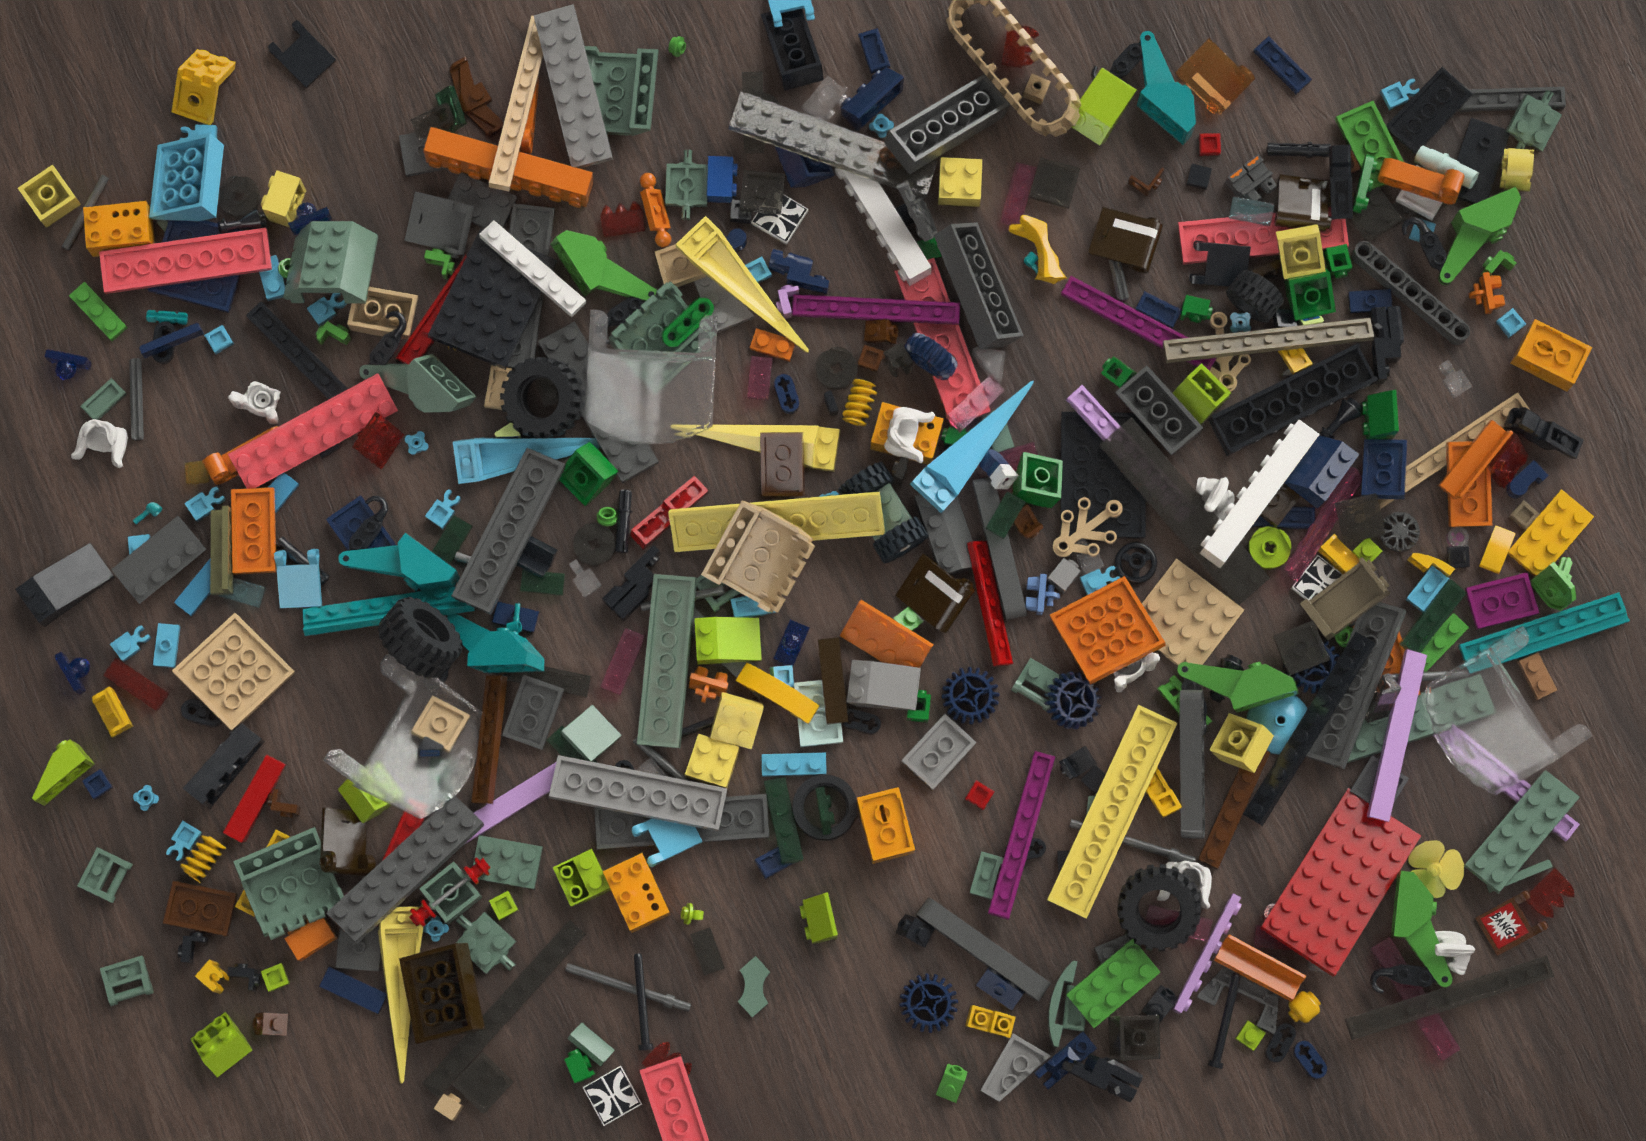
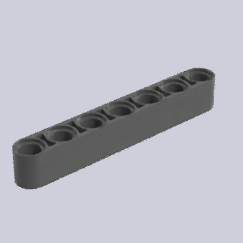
[1352,241,1470,345]
[972,477,1027,620]
[1180,690,1205,839]
[916,897,1051,1002]

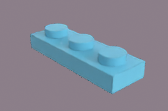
[762,753,826,777]

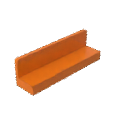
[1438,420,1513,499]
[1214,935,1306,1002]

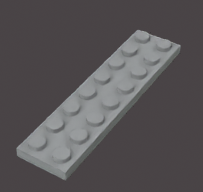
[533,4,613,169]
[549,755,727,832]

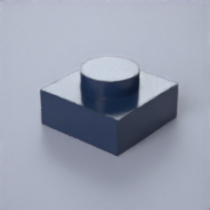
[82,769,113,799]

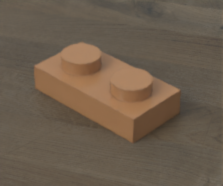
[1517,652,1557,700]

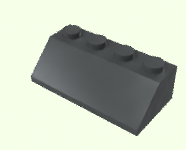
[1115,365,1203,455]
[914,494,972,576]
[111,516,206,604]

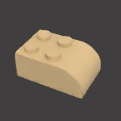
[347,287,418,339]

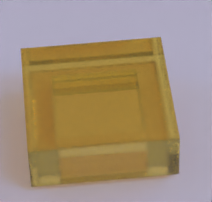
[185,461,209,485]

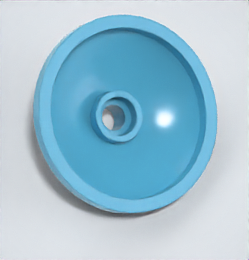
[1247,695,1308,754]

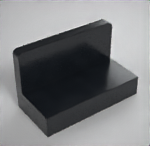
[516,536,558,578]

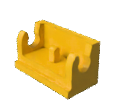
[1318,534,1360,574]
[92,686,133,738]
[195,959,230,994]

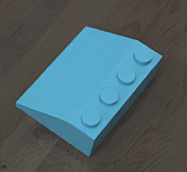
[149,133,224,221]

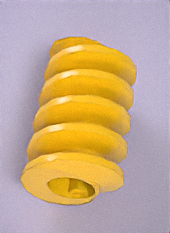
[842,379,877,426]
[180,835,226,883]

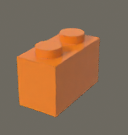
[284,917,338,962]

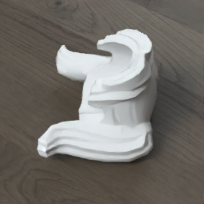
[228,381,281,424]
[884,407,935,463]
[71,419,128,468]
[1196,477,1235,527]
[1114,652,1160,692]
[1157,861,1212,909]
[1435,931,1475,975]

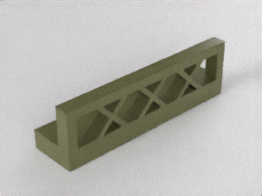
[210,506,233,595]

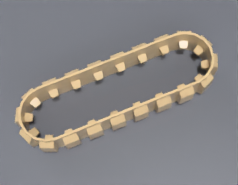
[946,0,1082,137]

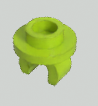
[681,903,704,925]

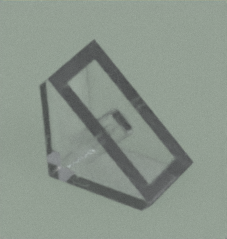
[972,347,1006,387]

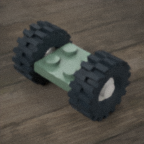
[838,462,929,564]

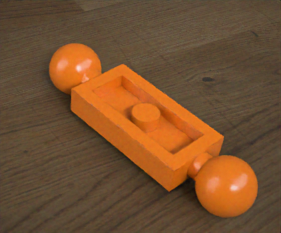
[640,173,671,248]

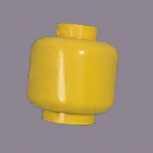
[1288,991,1321,1023]

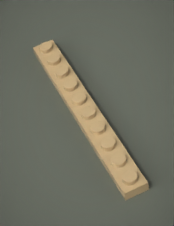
[488,16,543,192]
[1345,393,1530,525]

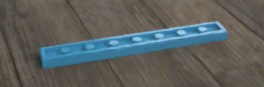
[174,473,299,616]

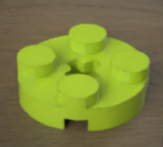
[1248,526,1291,570]

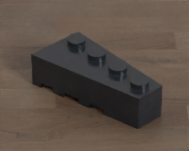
[183,723,265,809]

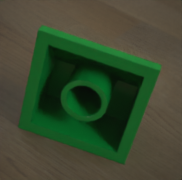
[1284,268,1336,321]
[1361,390,1399,440]
[559,442,619,506]
[1012,452,1063,509]

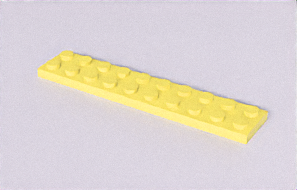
[668,492,885,552]
[1047,705,1177,919]

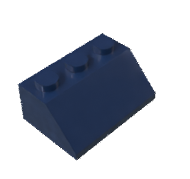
[841,67,904,131]
[769,120,835,188]
[1284,435,1359,509]

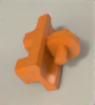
[1468,272,1505,314]
[688,666,729,703]

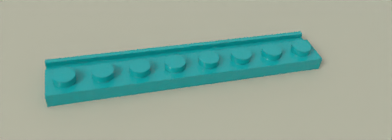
[303,586,475,636]
[1458,592,1630,675]

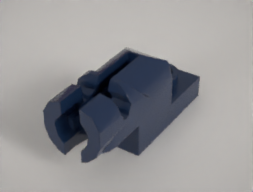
[768,249,829,294]
[1034,1032,1097,1090]

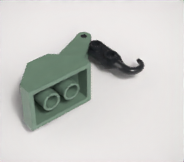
[359,311,477,413]

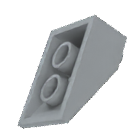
[847,660,921,711]

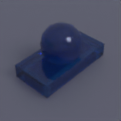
[288,202,332,235]
[45,349,92,380]
[773,620,810,667]
[54,652,90,694]

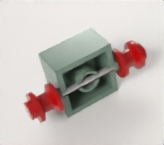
[409,857,491,927]

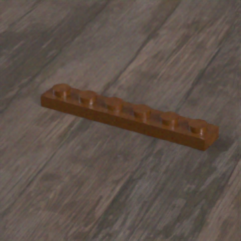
[471,675,508,804]
[1198,750,1270,869]

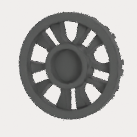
[1379,512,1420,552]

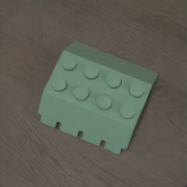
[585,46,659,136]
[283,221,378,304]
[609,281,716,394]
[233,827,344,940]

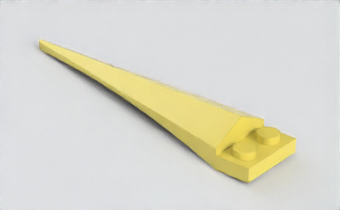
[675,216,809,353]
[669,424,840,472]
[378,907,423,1084]

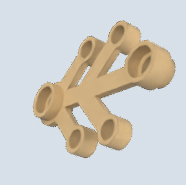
[1196,312,1251,392]
[1053,497,1123,557]

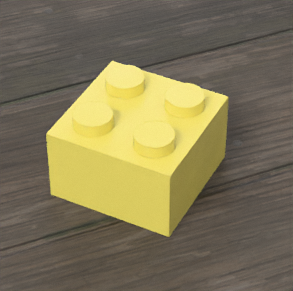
[938,157,982,207]
[18,165,81,228]
[261,170,306,228]
[1276,225,1326,279]
[710,692,763,749]
[1210,713,1274,773]
[685,734,740,788]

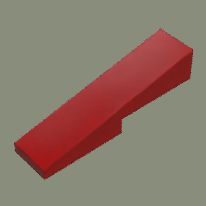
[630,476,708,550]
[223,755,286,843]

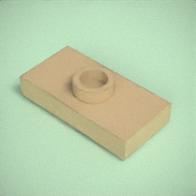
[484,365,512,410]

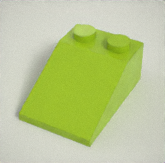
[1072,68,1137,145]
[695,617,762,665]
[32,739,95,806]

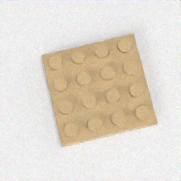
[1142,559,1244,666]
[172,613,295,731]

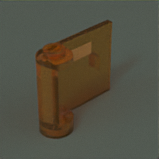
[1175,38,1255,114]

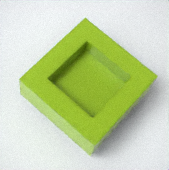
[1352,536,1382,562]
[489,891,518,921]
[261,963,290,992]
[1235,1020,1266,1051]

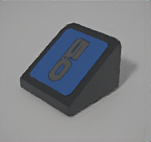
[417,736,444,757]

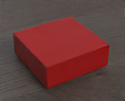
[1199,133,1221,156]
[965,780,995,810]

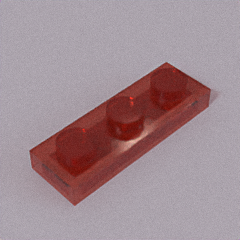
[104,658,169,711]

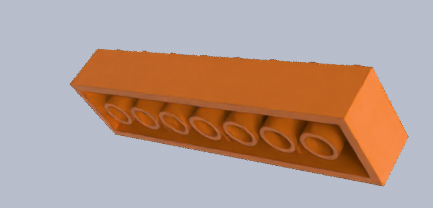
[424,127,593,208]

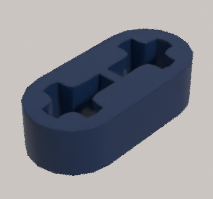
[774,374,799,414]
[1293,1041,1327,1079]

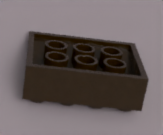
[399,943,485,1044]

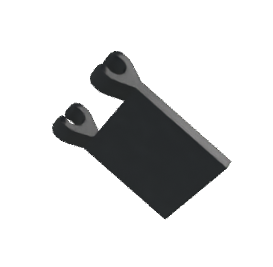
[268,20,336,88]
[1189,241,1251,287]

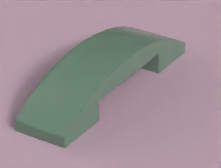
[1047,960,1078,1048]

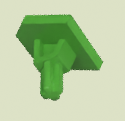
[1530,557,1576,611]

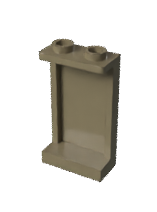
[1300,557,1391,640]

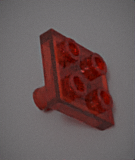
[352,412,405,470]
[1487,433,1529,488]

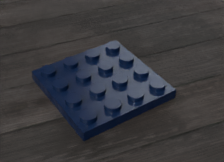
[147,220,244,313]

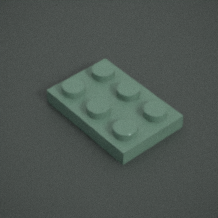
[473,835,543,890]

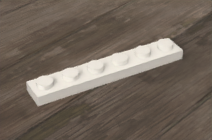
[479,220,586,317]

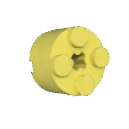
[1500,148,1534,192]

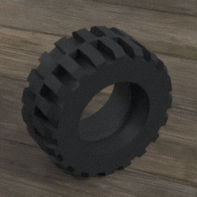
[500,357,585,438]
[378,597,462,678]
[1117,864,1201,952]

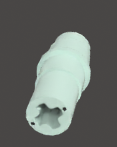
[1414,146,1479,189]

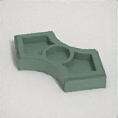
[738,956,770,1018]

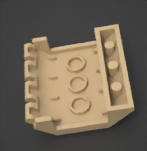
[701,500,815,613]

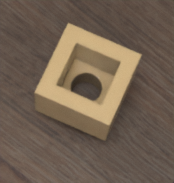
[1023,74,1051,105]
[434,1093,464,1121]

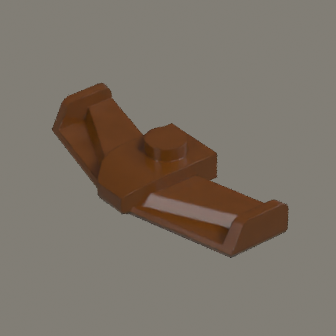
[449,57,504,137]

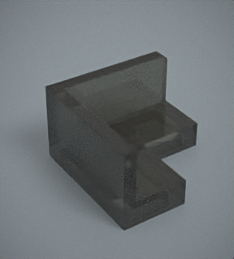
[1365,673,1401,723]

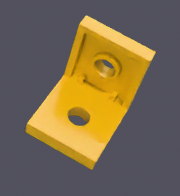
[172,49,236,125]

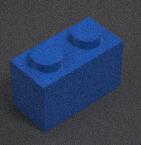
[707,156,738,203]

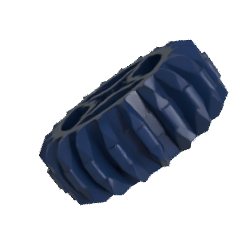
[904,333,958,380]
[1283,636,1340,694]
[941,667,1000,725]
[1044,671,1102,729]
[899,973,958,1033]

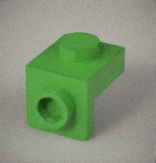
[424,249,455,280]
[1481,250,1516,275]
[316,321,351,345]
[893,607,924,631]
[936,1064,968,1103]

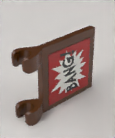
[1475,890,1549,956]

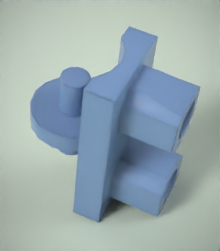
[1025,574,1060,616]

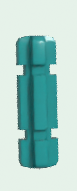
[146,310,188,325]

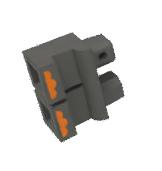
[1225,154,1277,206]

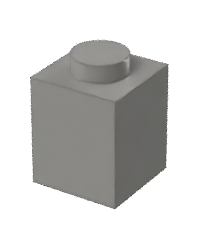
[1047,558,1080,594]

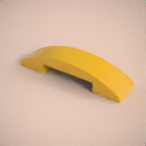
[735,662,820,724]
[1146,767,1182,818]

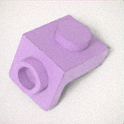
[776,285,799,319]

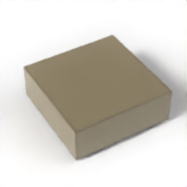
[1509,500,1539,531]

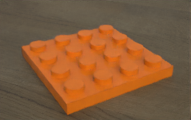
[1050,576,1166,685]

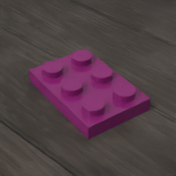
[1464,573,1539,630]

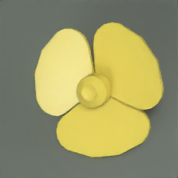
[1408,840,1464,898]

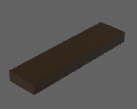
[818,637,848,725]

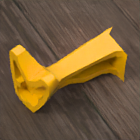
[1009,215,1067,284]

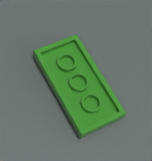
[1335,101,1404,192]
[1066,938,1160,1028]

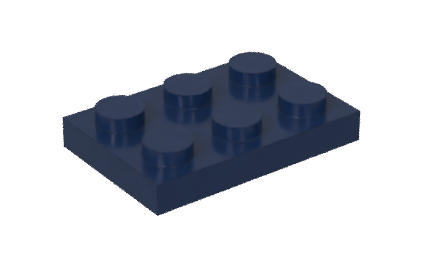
[1361,439,1407,499]
[326,495,396,571]

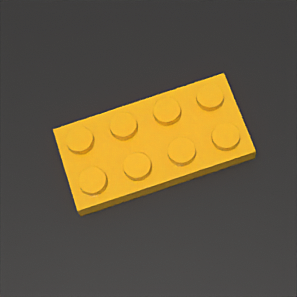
[1508,489,1594,577]

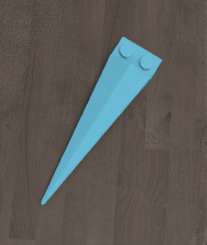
[910,381,1034,513]
[453,438,600,484]

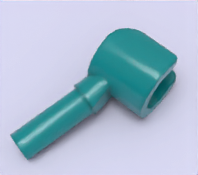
[1024,252,1042,281]
[133,502,162,524]
[506,603,522,633]

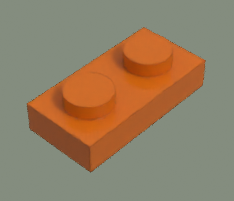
[750,328,795,362]

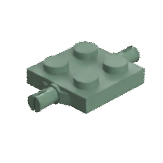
[1506,90,1562,152]
[665,150,708,220]
[456,912,517,974]

